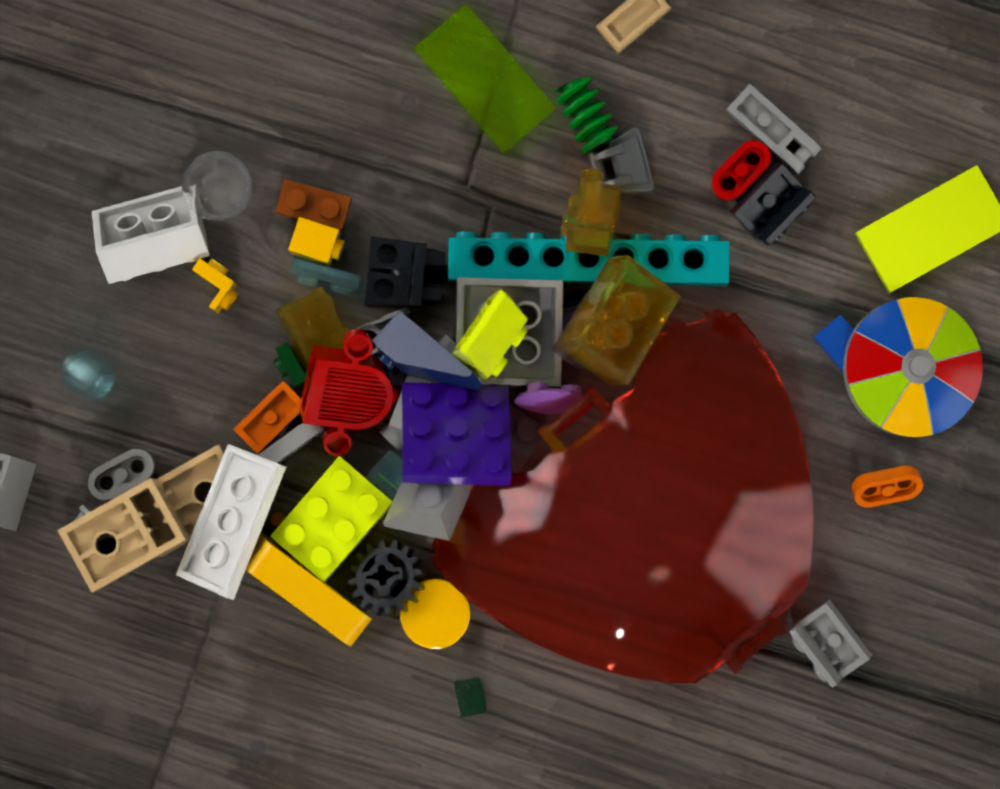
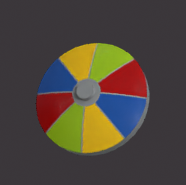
[843,297,983,437]

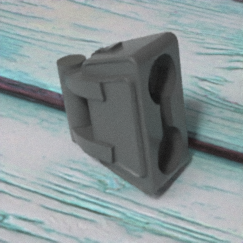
[587,127,655,196]

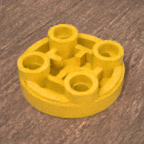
[400,579,470,649]

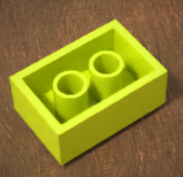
[270,456,393,583]

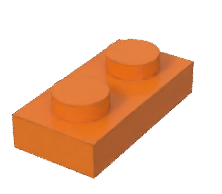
[233,381,301,454]

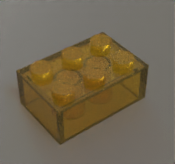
[556,255,681,386]

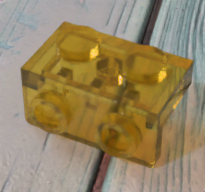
[276,286,349,371]

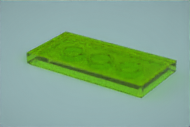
[414,4,556,154]

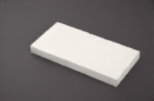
[176,444,286,600]

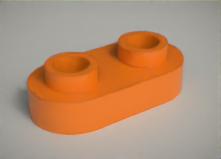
[851,465,923,508]

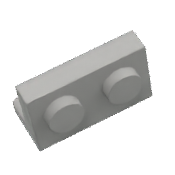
[789,599,873,688]

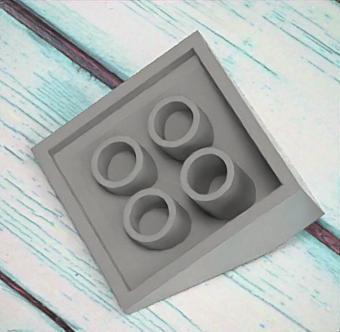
[456,277,563,387]

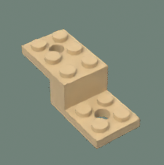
[57,444,224,593]

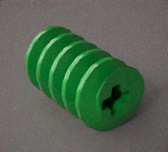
[552,76,619,155]

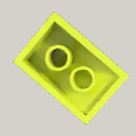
[451,290,528,380]

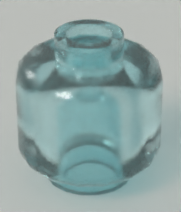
[61,349,115,401]

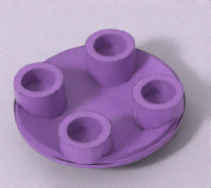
[514,382,585,414]

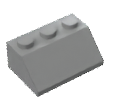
[383,482,474,541]

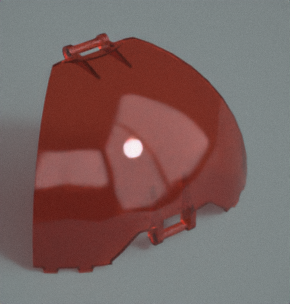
[432,309,814,684]

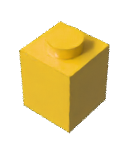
[288,217,345,267]

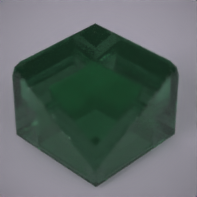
[454,676,487,718]

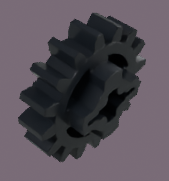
[348,539,426,617]

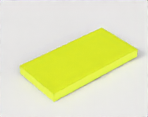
[855,165,1000,293]

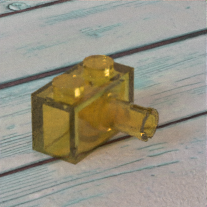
[561,169,622,256]

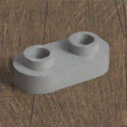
[88,449,156,501]

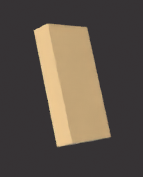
[596,0,671,54]

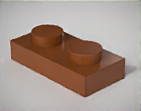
[275,179,352,232]

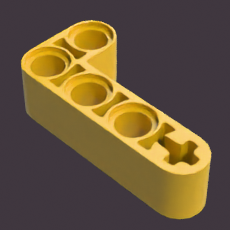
[246,532,372,647]

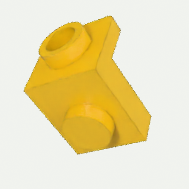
[192,258,238,313]

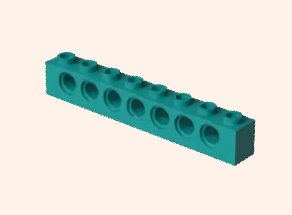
[448,232,729,287]

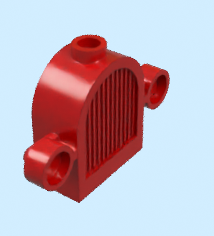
[299,329,400,457]

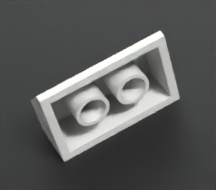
[92,183,210,284]

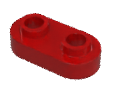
[711,140,771,201]

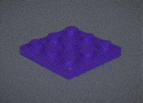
[402,382,512,486]

